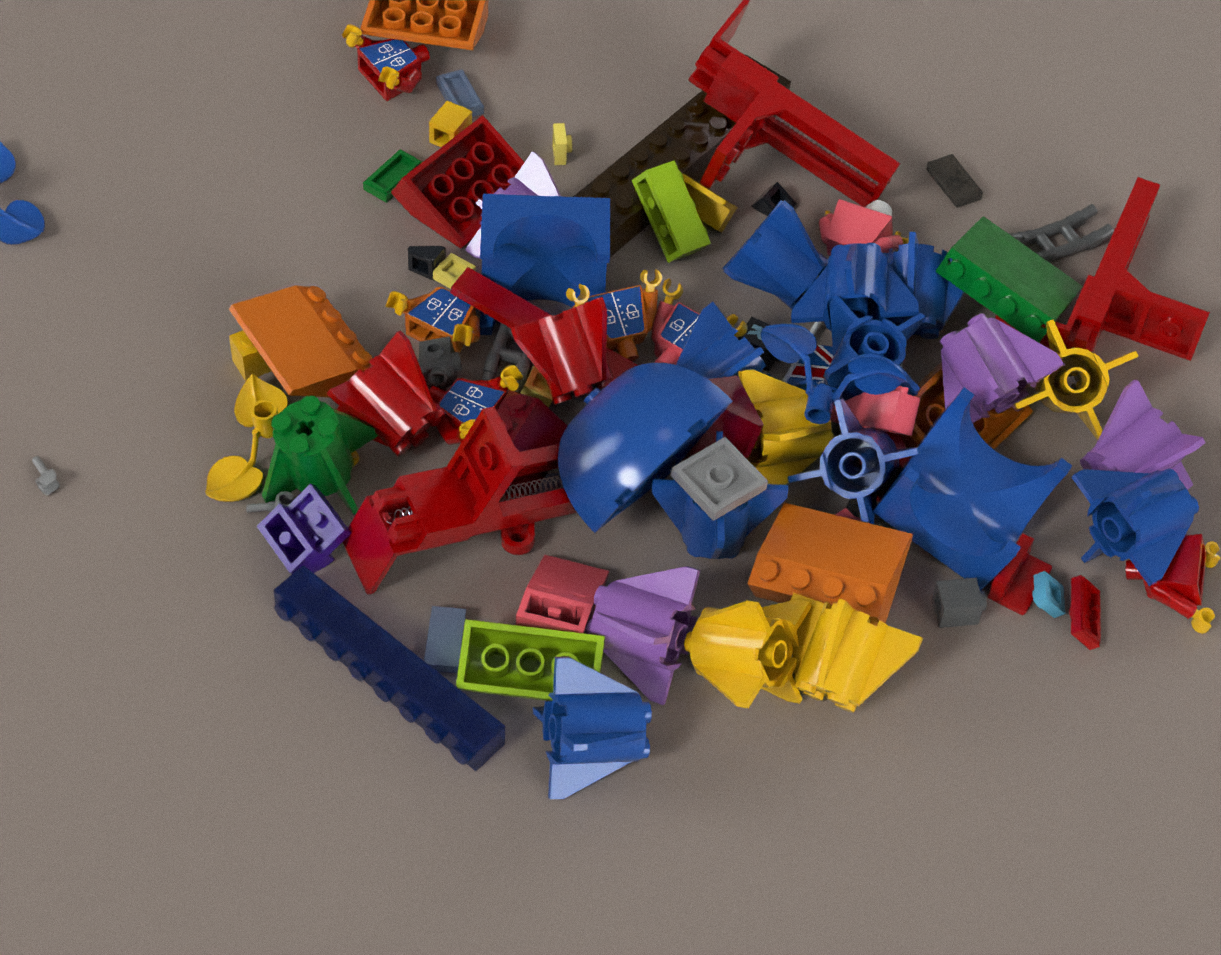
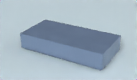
[436,69,484,117]
[424,606,466,673]

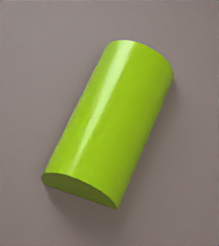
[456,619,605,701]

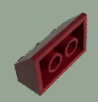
[683,376,764,461]
[497,390,567,496]

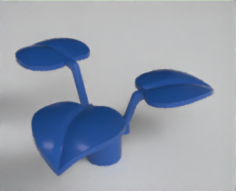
[0,141,45,245]
[760,324,907,424]

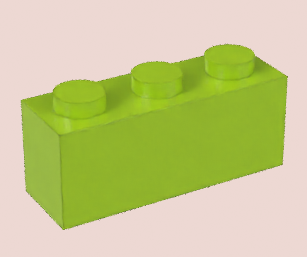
[632,160,711,263]

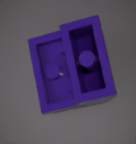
[257,483,351,576]

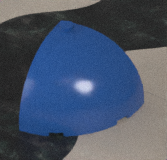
[558,363,733,533]

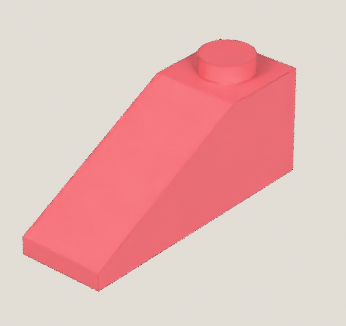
[830,386,920,436]

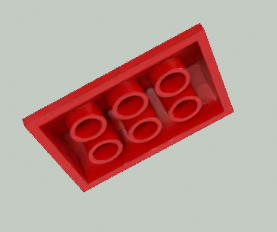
[391,115,525,249]

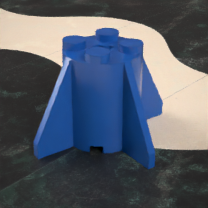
[722,200,827,310]
[883,232,965,339]
[791,243,919,331]
[823,295,925,401]
[675,301,771,379]
[788,399,921,524]
[652,431,788,559]
[1071,468,1199,586]
[533,657,652,800]

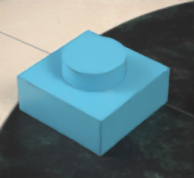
[1032,571,1065,618]

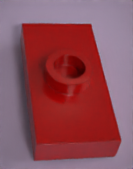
[1069,575,1101,650]

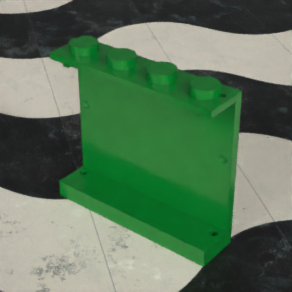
[935,216,1083,343]

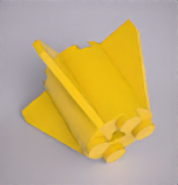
[1014,319,1139,440]
[738,369,835,485]
[790,592,923,713]
[684,599,812,709]

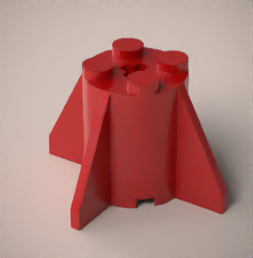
[510,297,614,405]
[326,330,446,457]

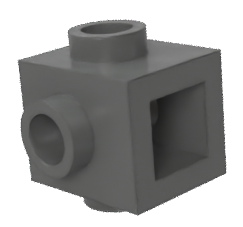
[417,336,462,389]

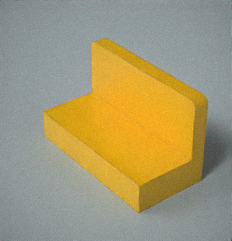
[681,172,738,233]

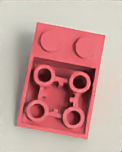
[516,555,609,634]

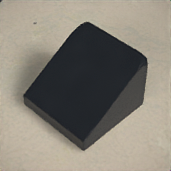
[751,182,797,216]
[408,246,446,281]

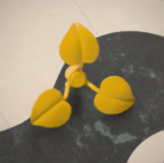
[205,374,360,502]

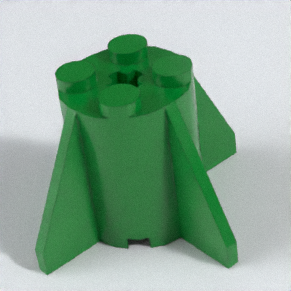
[262,396,378,515]

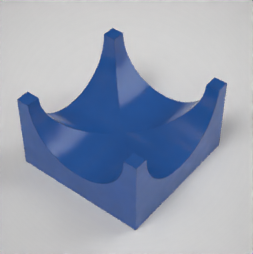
[480,194,610,335]
[873,387,1072,591]

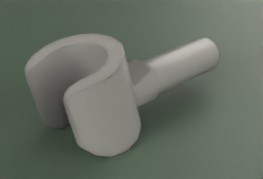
[32,456,60,496]
[246,491,293,513]

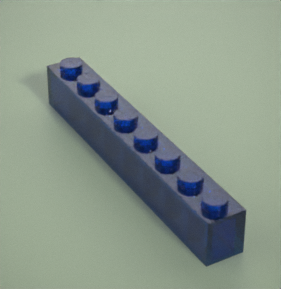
[273,565,506,771]

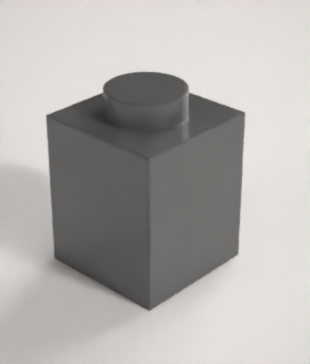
[931,578,987,628]

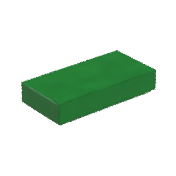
[363,149,422,203]

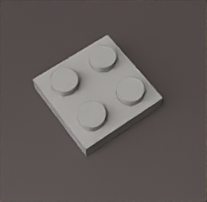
[671,437,768,521]

